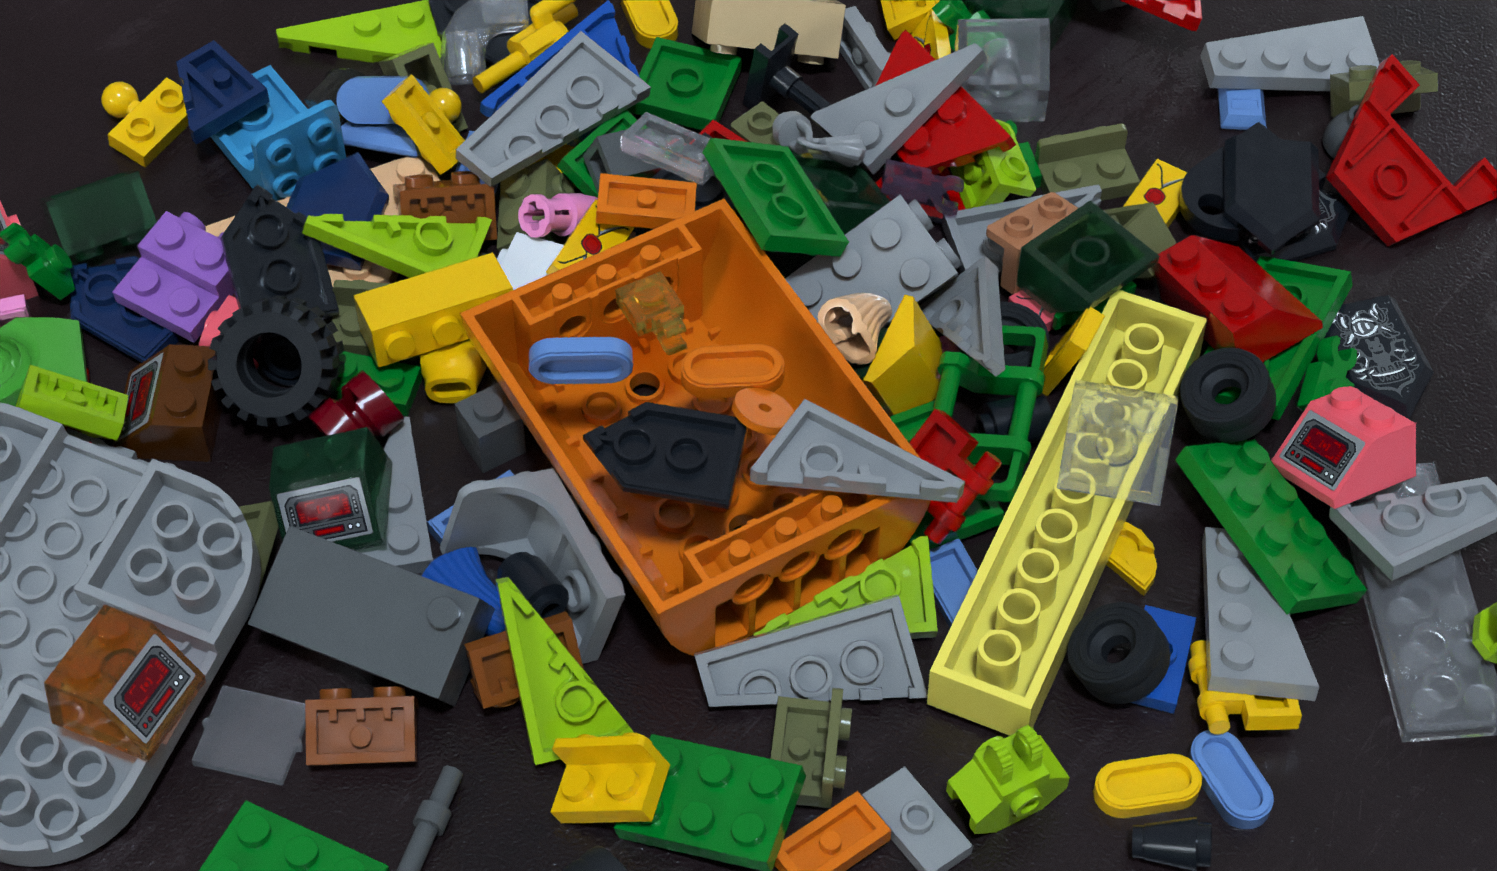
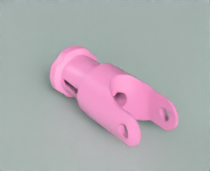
[518,193,598,238]

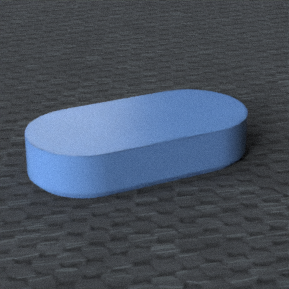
[336,76,430,124]
[529,337,633,384]
[1188,730,1274,829]

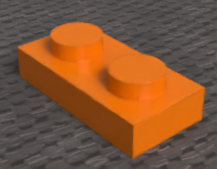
[596,173,697,229]
[774,791,892,871]

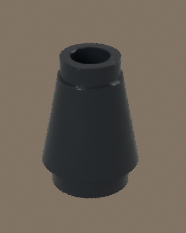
[1132,816,1212,871]

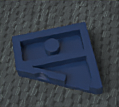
[176,40,270,145]

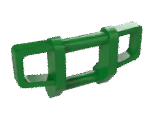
[933,325,1048,502]

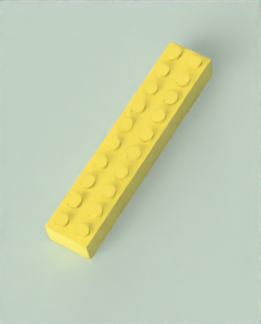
[927,289,1207,736]

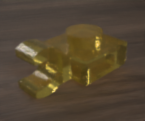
[615,271,687,356]

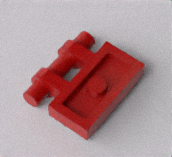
[909,408,1002,544]

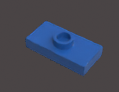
[1130,605,1196,714]

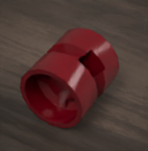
[308,370,405,465]

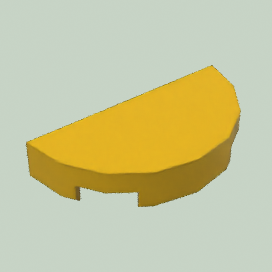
[1106,521,1157,596]

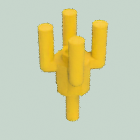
[473,0,578,93]

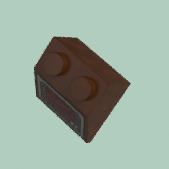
[112,344,225,462]

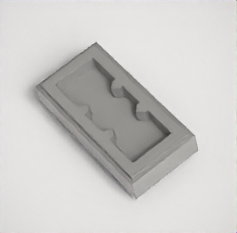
[862,766,973,871]

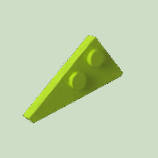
[276,0,448,72]
[302,214,492,278]
[753,536,938,639]
[495,577,634,765]

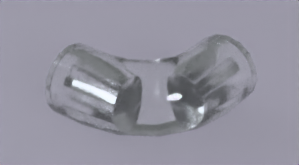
[440,0,529,85]

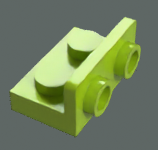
[950,120,1036,209]
[16,365,129,441]

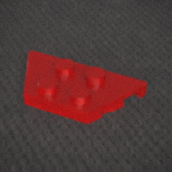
[875,30,1016,180]

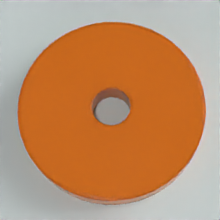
[732,387,794,435]

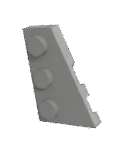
[1329,477,1497,581]

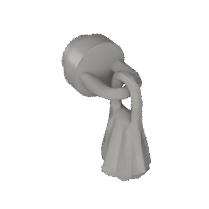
[772,111,866,167]

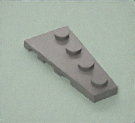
[1200,16,1379,91]
[455,31,651,187]
[1202,527,1319,701]
[694,594,928,707]

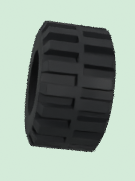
[208,296,345,427]

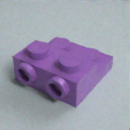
[112,211,235,343]

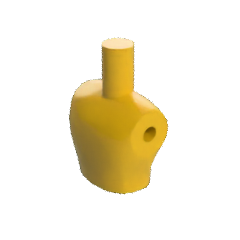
[420,340,486,403]

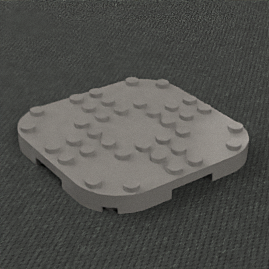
[0,403,261,867]

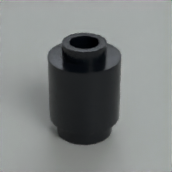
[976,395,1052,443]
[497,552,569,619]

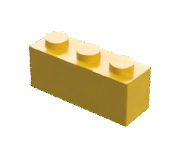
[353,252,513,368]

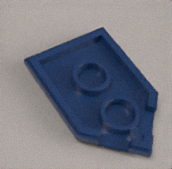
[286,152,389,271]
[70,256,182,363]

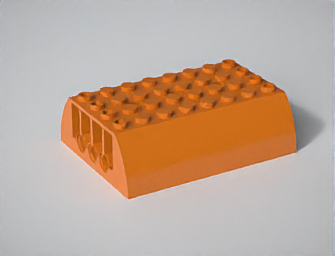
[460,199,931,656]

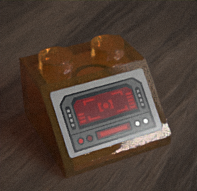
[44,604,206,762]

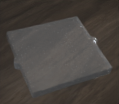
[192,685,306,786]

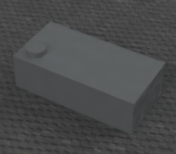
[248,526,495,707]

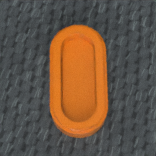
[681,344,785,399]

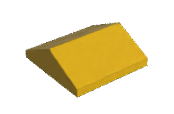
[863,294,942,417]

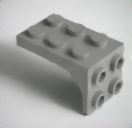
[785,194,962,331]
[440,468,626,664]

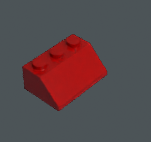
[1152,235,1323,362]

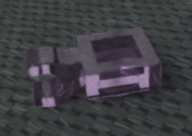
[880,159,964,216]

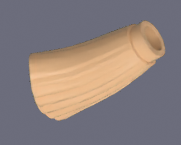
[817,293,892,365]

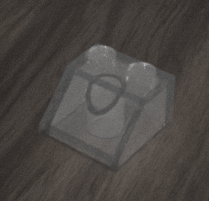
[954,18,1050,122]
[1057,380,1178,506]

